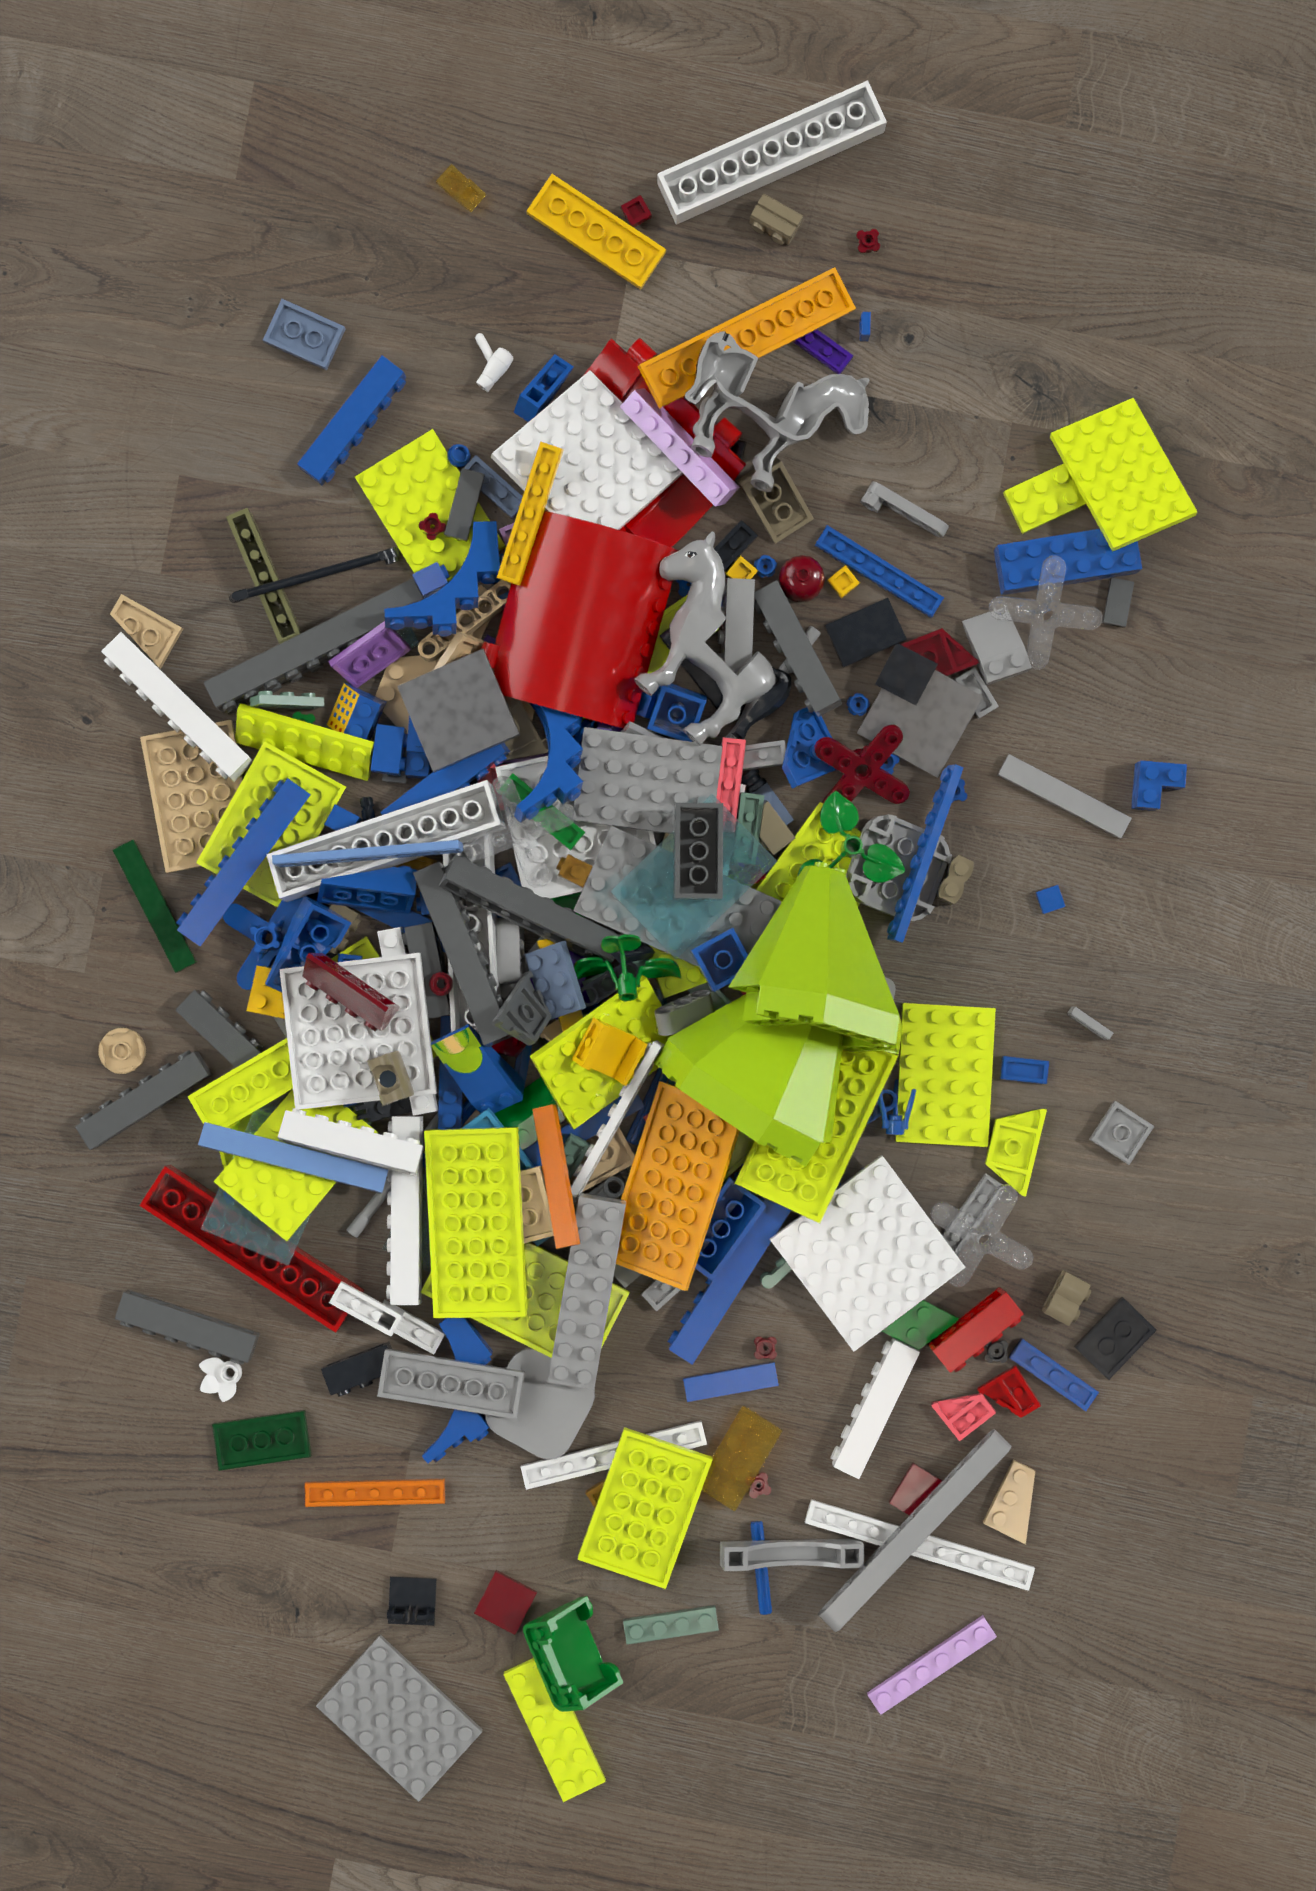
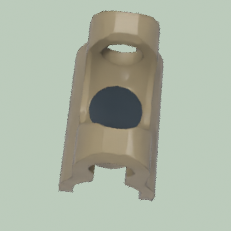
[367,1051,414,1106]

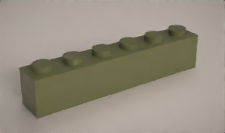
[226,508,302,644]

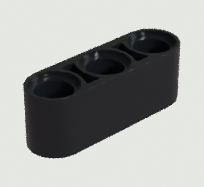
[581,962,638,1007]

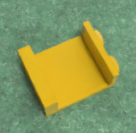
[572,1017,648,1086]

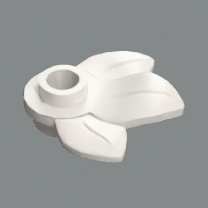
[199,1357,242,1402]

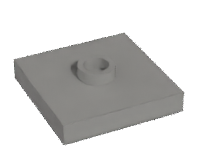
[1089,1101,1154,1165]

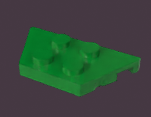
[882,1300,959,1350]

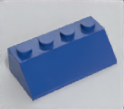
[695,1176,767,1281]

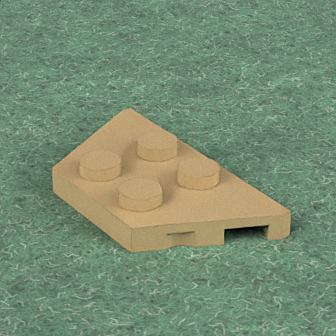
[375,654,440,734]

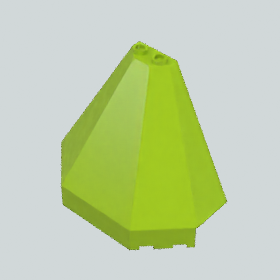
[729,862,902,1055]
[653,994,844,1167]

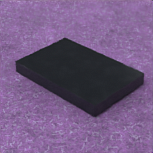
[824,598,907,668]
[1074,1297,1157,1380]

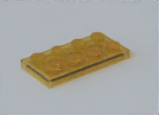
[702,1405,783,1512]

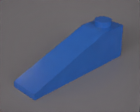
[265,896,351,992]

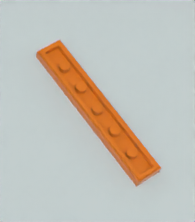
[532,1104,580,1249]
[305,1479,445,1507]

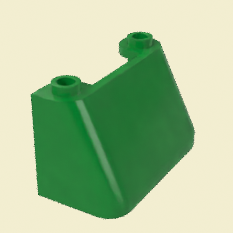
[523,1596,623,1712]

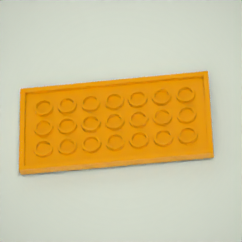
[616,1081,740,1291]

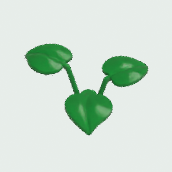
[797,791,905,883]
[573,934,681,1001]

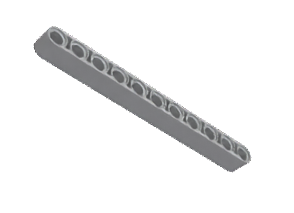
[818,1429,1012,1632]

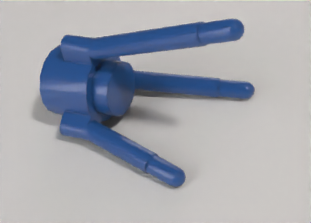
[878,1079,916,1135]

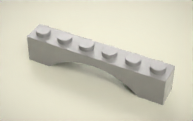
[720,1538,864,1571]

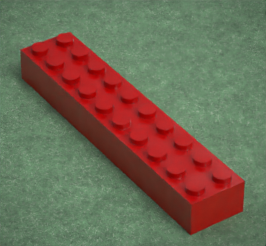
[139,1164,364,1333]

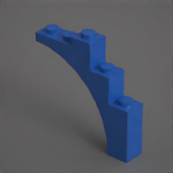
[384,521,500,637]
[514,703,583,823]
[422,1318,493,1464]

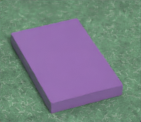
[329,621,411,688]

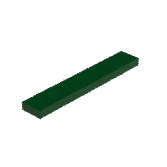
[113,840,197,973]

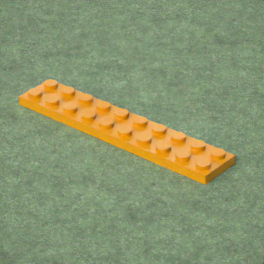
[638,267,856,409]

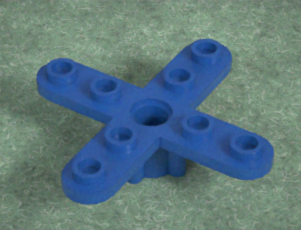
[223,895,308,990]

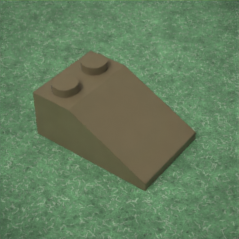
[736,457,814,544]

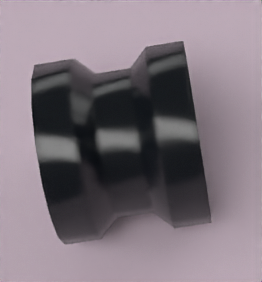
[741,769,767,794]

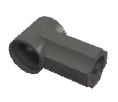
[588,1174,626,1199]

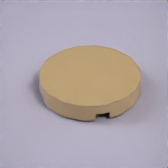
[99,1028,146,1074]

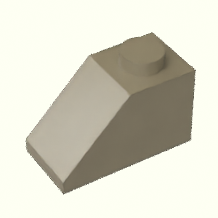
[758,800,795,855]

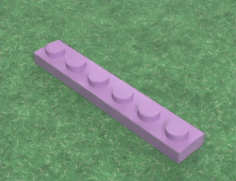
[867,1615,997,1715]

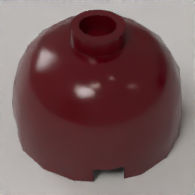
[779,555,825,602]

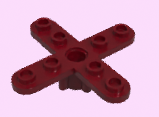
[814,725,910,804]

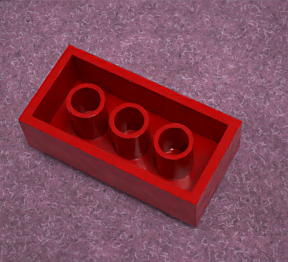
[927,1287,1024,1373]

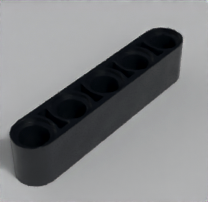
[659,627,745,724]

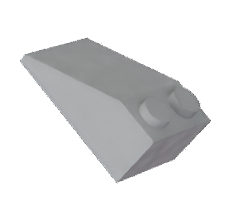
[962,606,1032,686]

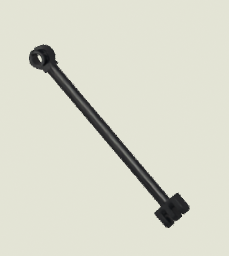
[229,547,400,603]

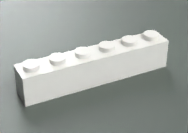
[278,1108,424,1176]
[831,1337,920,1479]

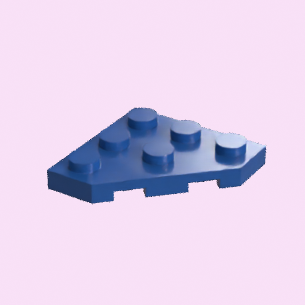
[782,707,837,789]

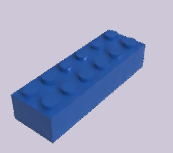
[994,529,1142,595]

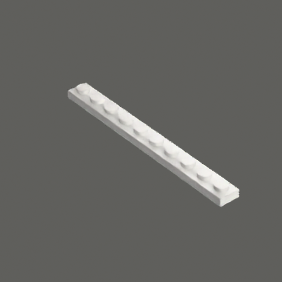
[804,1499,1035,1591]

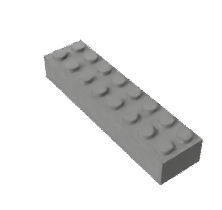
[548,1193,626,1390]

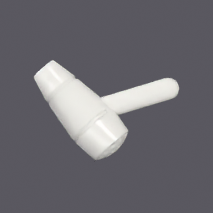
[475,333,514,392]

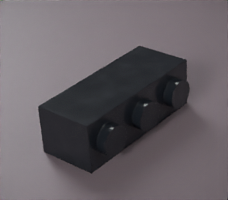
[321,1341,392,1397]

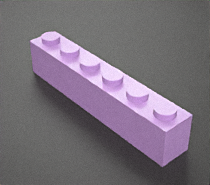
[620,388,740,507]

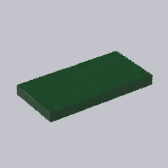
[212,1410,312,1471]

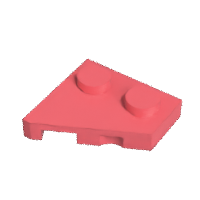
[931,1393,996,1441]

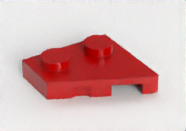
[978,1365,1041,1418]

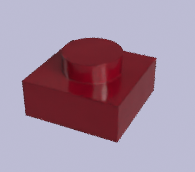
[621,195,652,228]

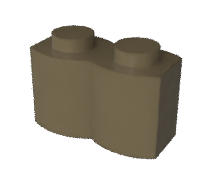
[936,855,974,905]
[1041,1270,1091,1326]

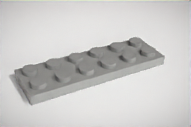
[377,1349,525,1419]

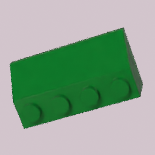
[494,1077,565,1150]

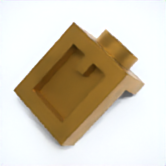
[556,854,593,887]

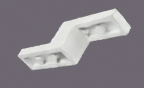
[329,1281,445,1354]

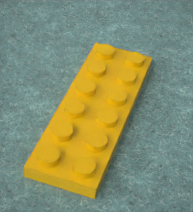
[526,174,666,290]

